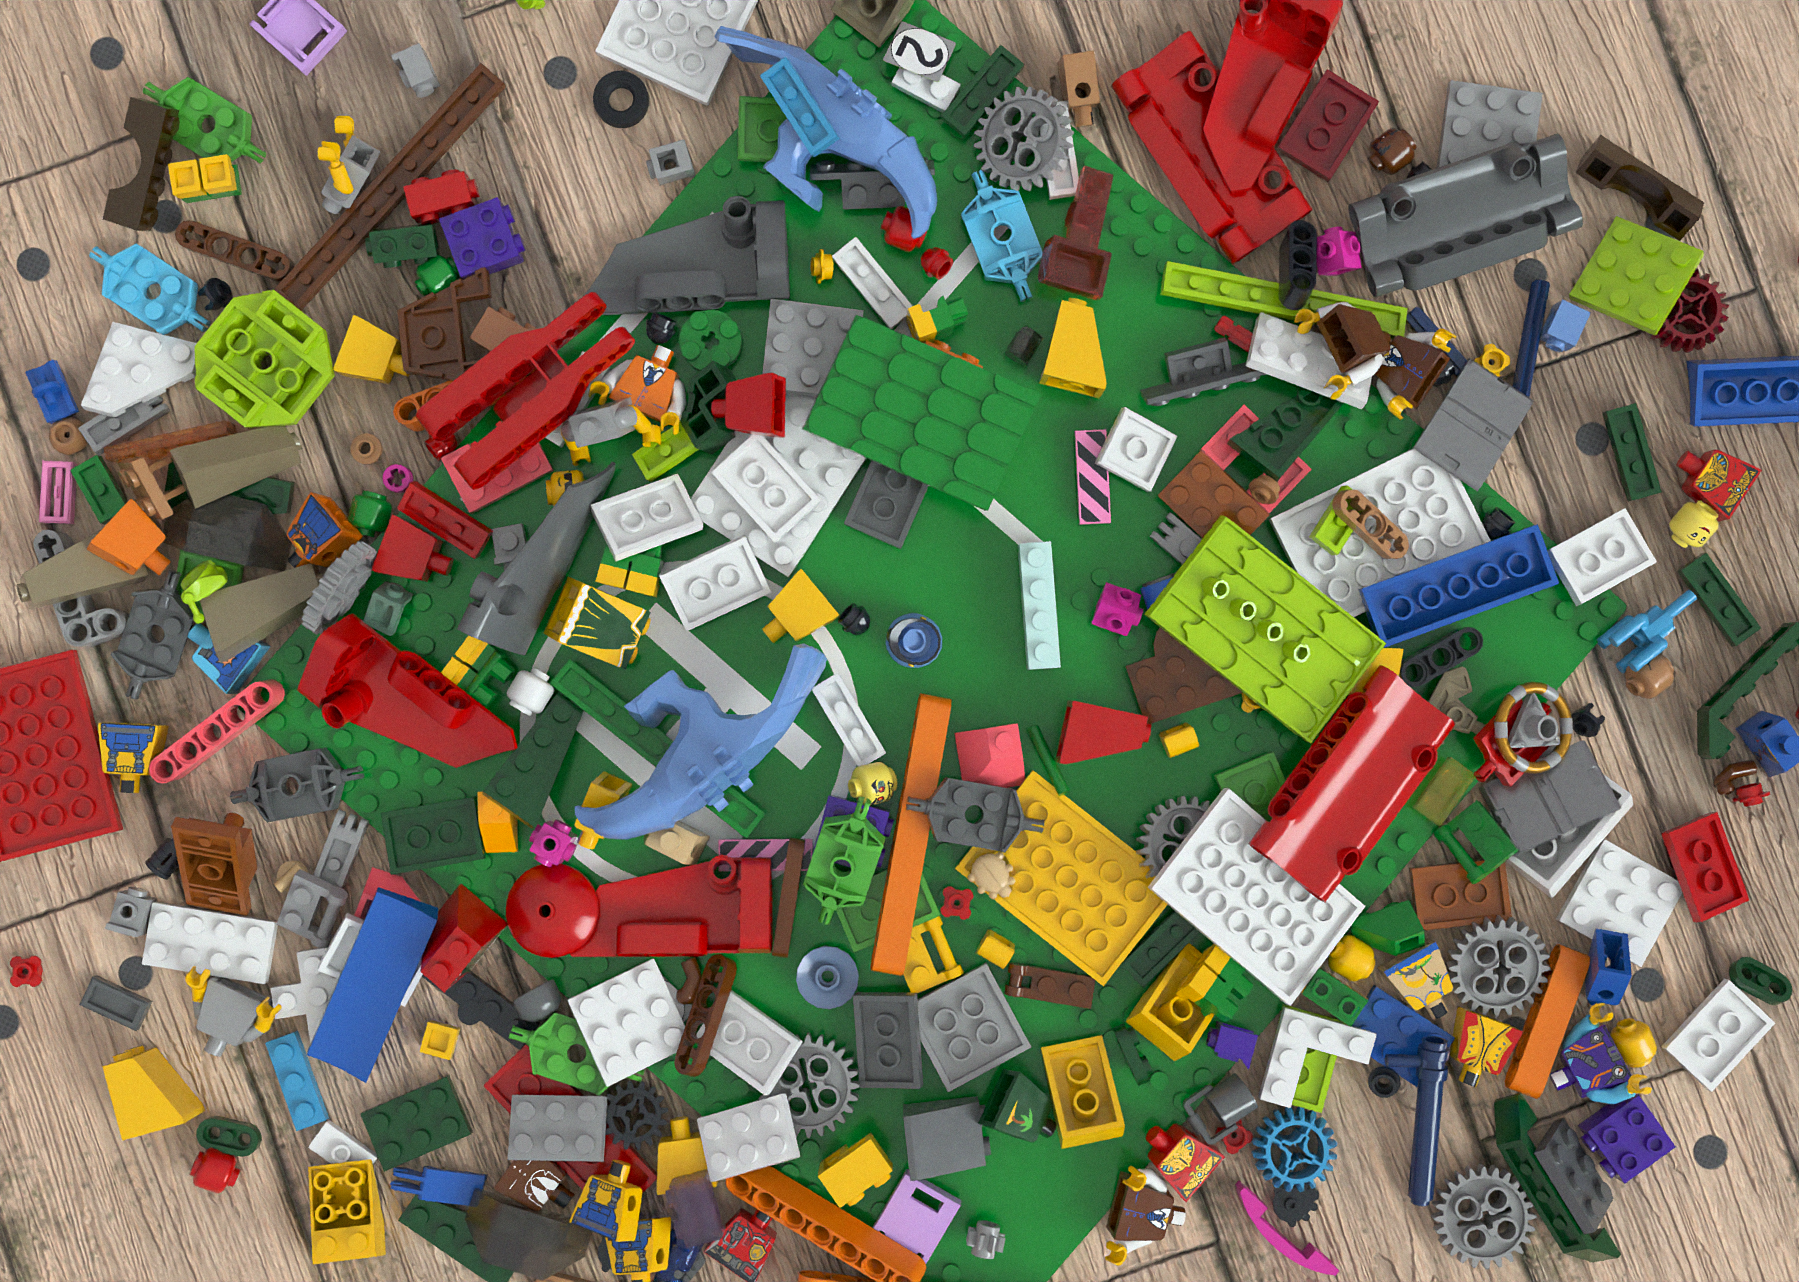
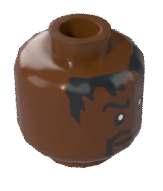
[1368,128,1417,175]

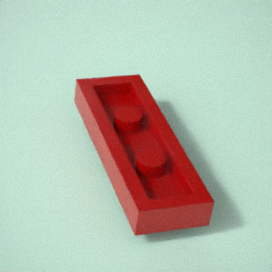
[397,481,493,559]

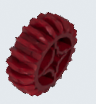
[1650,269,1730,353]

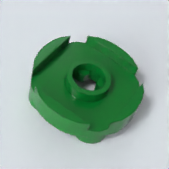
[679,310,742,371]

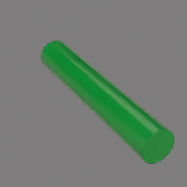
[1027,725,1070,796]

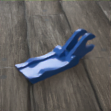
[390,1166,488,1207]

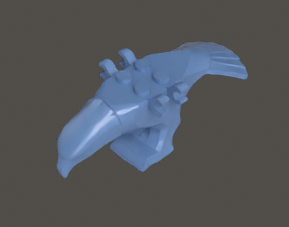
[714,26,938,239]
[575,643,827,840]

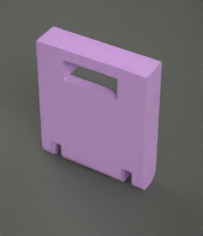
[249,0,347,76]
[872,1169,961,1264]

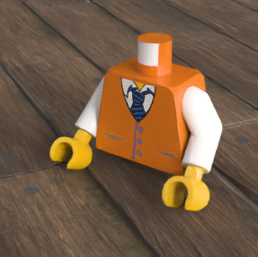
[588,345,687,435]

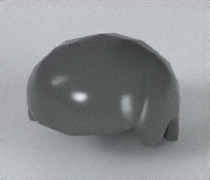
[513,980,561,1022]

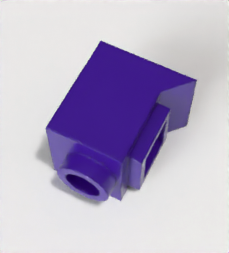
[1206,1021,1258,1070]

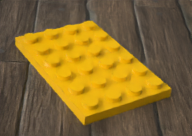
[955,770,1168,986]

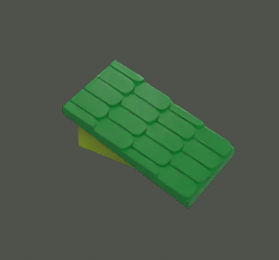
[802,315,1042,511]

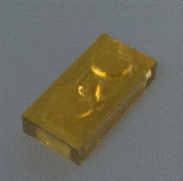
[1412,757,1476,826]

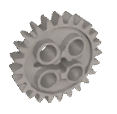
[974,87,1074,191]
[301,541,377,635]
[1136,796,1209,878]
[1445,915,1551,1017]
[759,1033,860,1138]
[1431,1163,1537,1269]

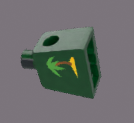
[978,1069,1056,1143]

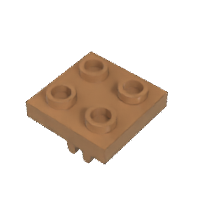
[117,456,186,520]

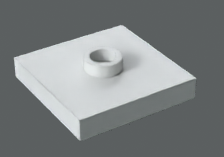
[1095,407,1177,492]

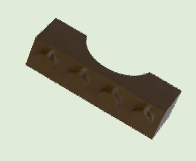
[103,97,180,231]
[1576,134,1704,241]

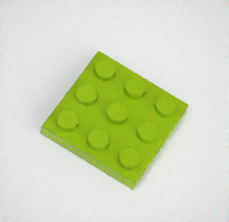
[1569,216,1704,336]

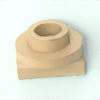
[274,861,309,892]

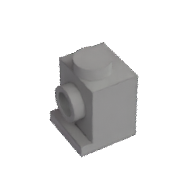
[391,43,441,98]
[646,140,695,185]
[105,887,157,937]

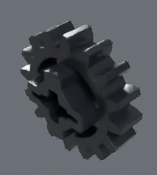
[605,1081,668,1150]

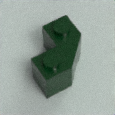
[680,361,737,455]

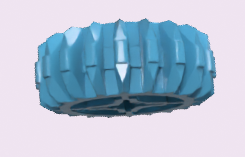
[1252,1107,1337,1192]

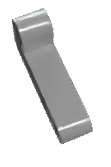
[33,530,129,647]

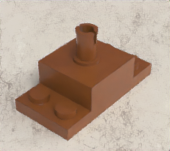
[171,813,257,916]

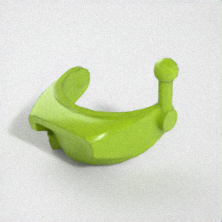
[181,560,228,624]

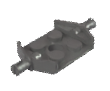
[111,569,194,699]
[230,748,364,823]
[906,777,1044,853]

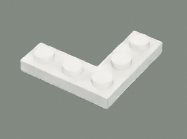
[1258,1006,1377,1108]

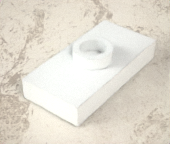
[308,1120,378,1164]

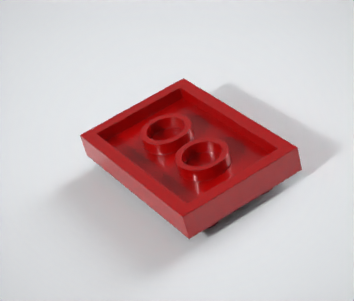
[1661,812,1749,922]

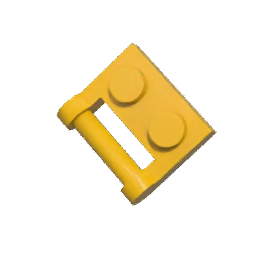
[903,916,964,993]

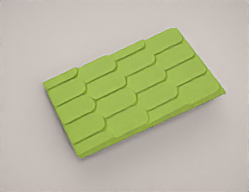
[1145,515,1387,743]

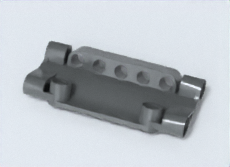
[1348,133,1583,298]

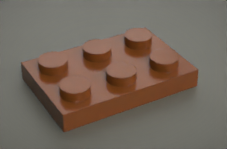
[1158,449,1270,538]
[1409,859,1512,930]

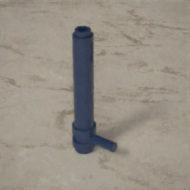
[1385,1036,1450,1206]

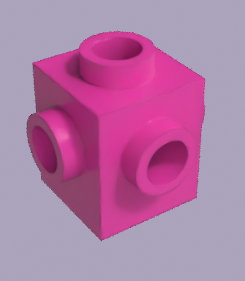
[1316,227,1362,276]
[1092,582,1143,636]
[529,819,578,867]

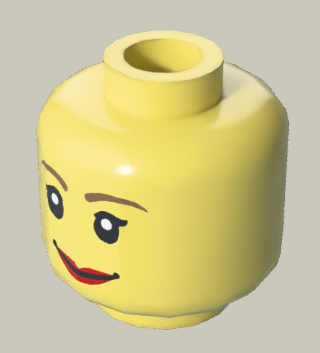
[1669,501,1719,548]

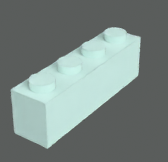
[1017,541,1061,670]

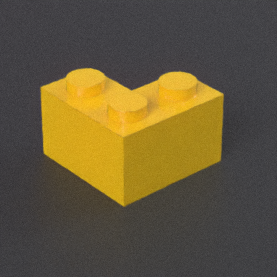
[818,1133,893,1208]

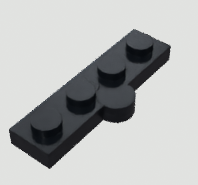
[422,970,541,1050]

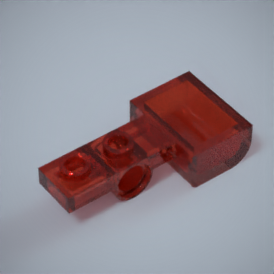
[1038,166,1114,301]

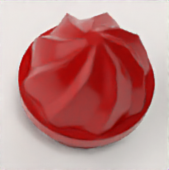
[921,247,953,280]
[424,434,457,462]

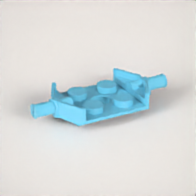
[961,170,1044,302]
[89,243,211,335]

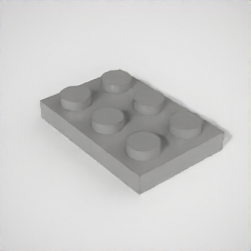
[507,1095,607,1162]

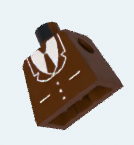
[493,1160,575,1211]

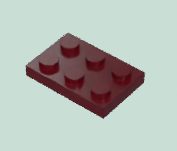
[1276,69,1380,182]

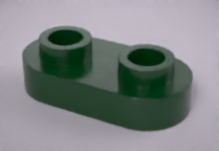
[1729,957,1792,1005]
[1112,1023,1153,1086]
[196,1116,262,1157]

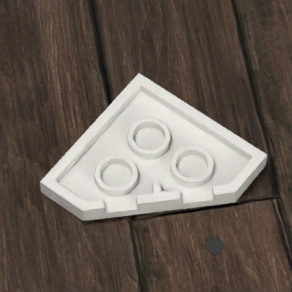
[81,322,197,418]

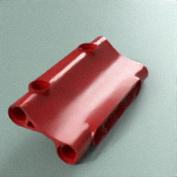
[1111,31,1313,264]
[1248,665,1455,903]

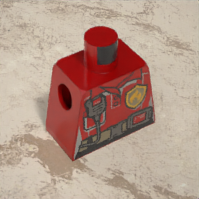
[704,1208,777,1282]

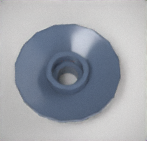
[796,946,859,1009]

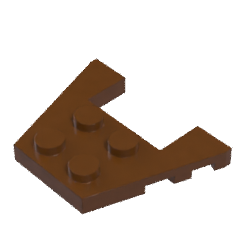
[397,267,492,381]

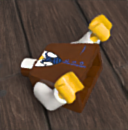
[1294,302,1391,399]
[1375,328,1456,420]
[1105,1166,1186,1266]

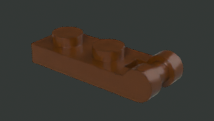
[1004,962,1096,1009]

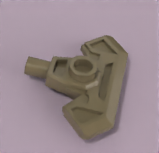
[1428,666,1485,745]

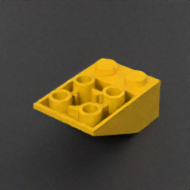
[308,1159,386,1264]

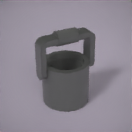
[1182,1073,1258,1145]

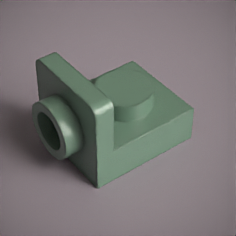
[364,582,413,636]

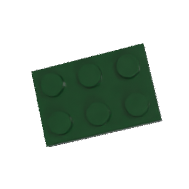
[381,797,486,875]
[360,1075,473,1172]

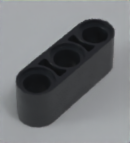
[1279,220,1317,310]
[1399,627,1483,687]

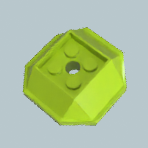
[195,290,335,429]

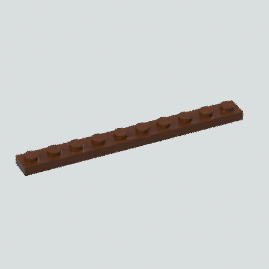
[274,63,506,311]

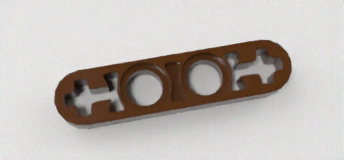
[175,220,294,282]
[772,837,806,958]
[674,954,737,1077]

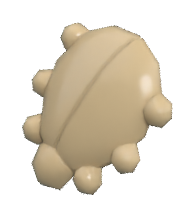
[968,852,1016,899]

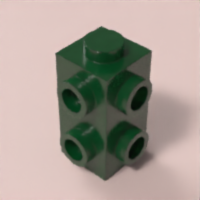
[365,223,440,268]

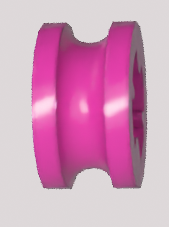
[382,464,414,493]

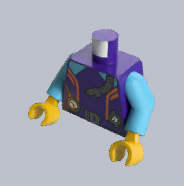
[1549,1003,1652,1104]

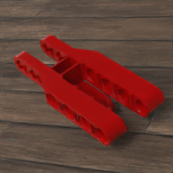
[416,292,635,490]

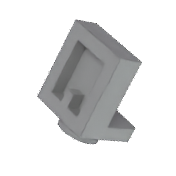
[491,523,527,570]

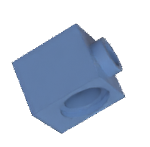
[1540,299,1591,352]

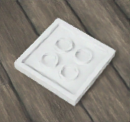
[1556,839,1682,967]
[567,958,685,1087]

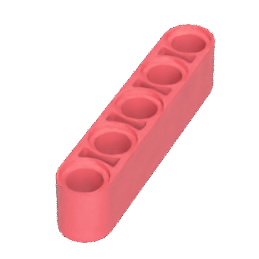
[149,679,285,783]

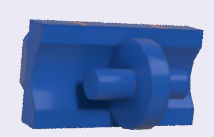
[25,359,79,424]

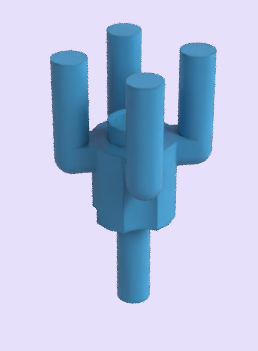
[1596,590,1697,673]

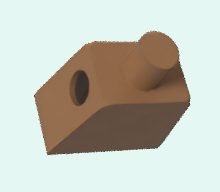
[1057,50,1100,128]

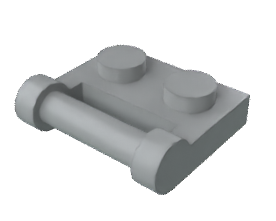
[277,869,348,948]

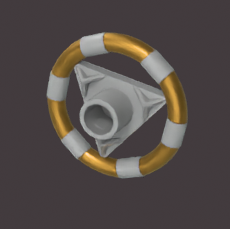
[1494,682,1573,774]

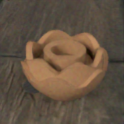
[49,416,87,455]

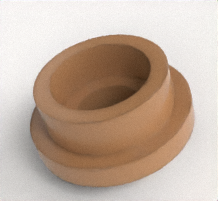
[351,433,383,465]
[1249,475,1280,504]

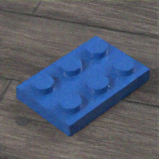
[1352,985,1455,1088]

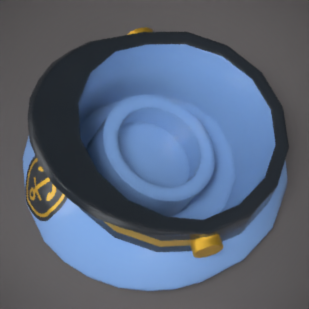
[886,613,942,668]

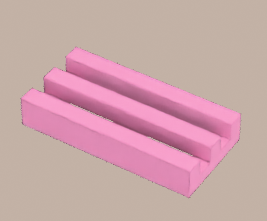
[39,461,77,524]

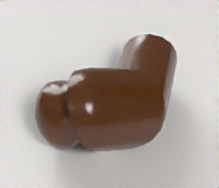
[1713,760,1757,796]
[676,957,702,1005]

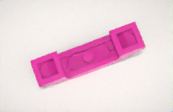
[1235,1180,1339,1276]

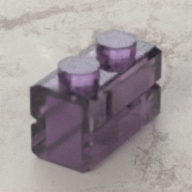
[666,1169,724,1248]

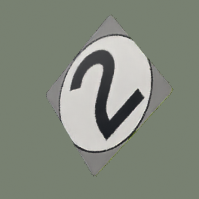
[883,22,956,82]

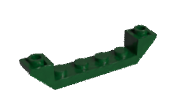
[1697,622,1799,760]
[1494,1093,1621,1262]

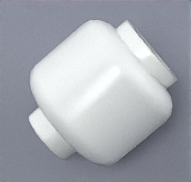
[507,668,554,716]

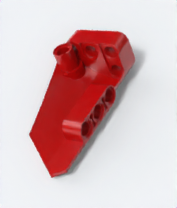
[1203,0,1343,193]
[297,614,518,768]
[570,855,773,957]

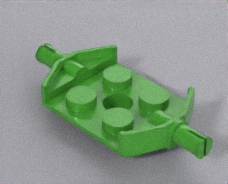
[143,77,266,164]
[803,797,886,925]
[509,1012,645,1096]

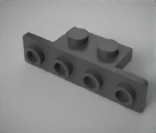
[810,157,935,209]
[1140,337,1265,406]

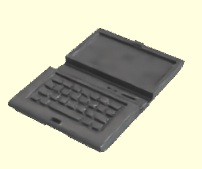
[1413,358,1534,491]
[1479,740,1622,857]

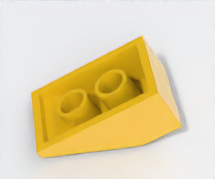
[1126,943,1214,1061]
[1041,1035,1125,1149]

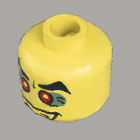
[848,762,897,805]

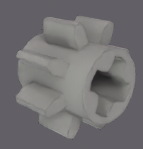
[966,1220,1006,1259]

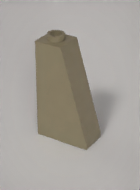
[169,426,302,508]
[16,529,149,610]
[200,563,323,663]

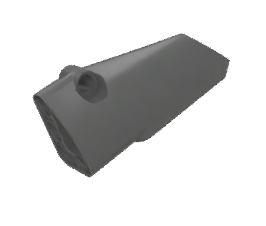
[582,196,790,315]
[457,462,616,655]

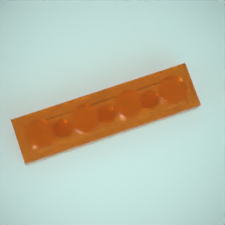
[103,420,237,466]

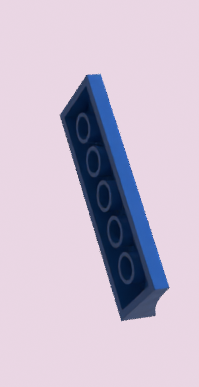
[1686,356,1799,427]
[1358,524,1559,648]
[307,887,438,1083]

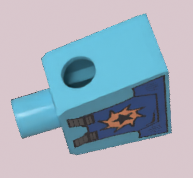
[187,623,271,694]

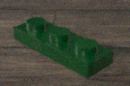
[941,45,1025,139]
[1602,403,1662,502]
[1677,553,1761,647]
[1121,910,1200,987]

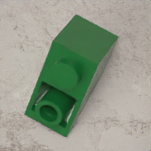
[1350,900,1425,956]

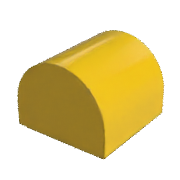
[1159,722,1199,758]
[976,929,1015,969]

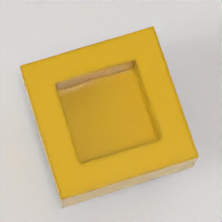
[419,1020,460,1060]

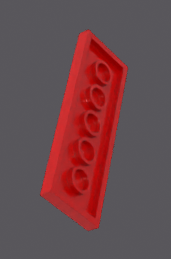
[483,1045,657,1193]

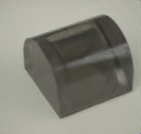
[1004,325,1043,366]

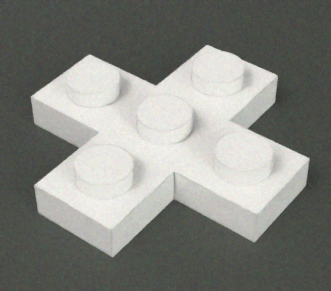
[270,947,338,1043]

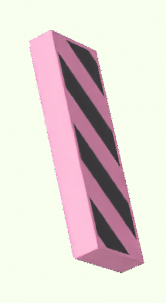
[1074,429,1111,525]
[718,838,813,871]

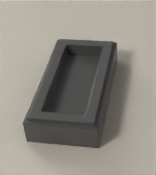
[79,975,153,1031]

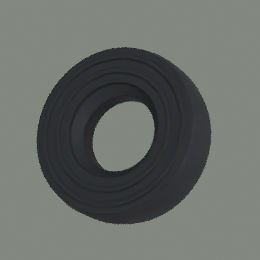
[593,71,649,128]

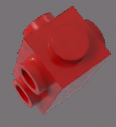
[403,169,480,225]

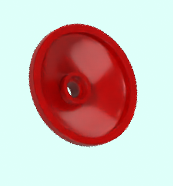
[506,864,599,958]

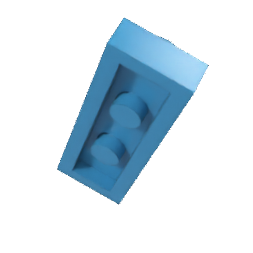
[760,56,840,157]
[265,1030,329,1131]

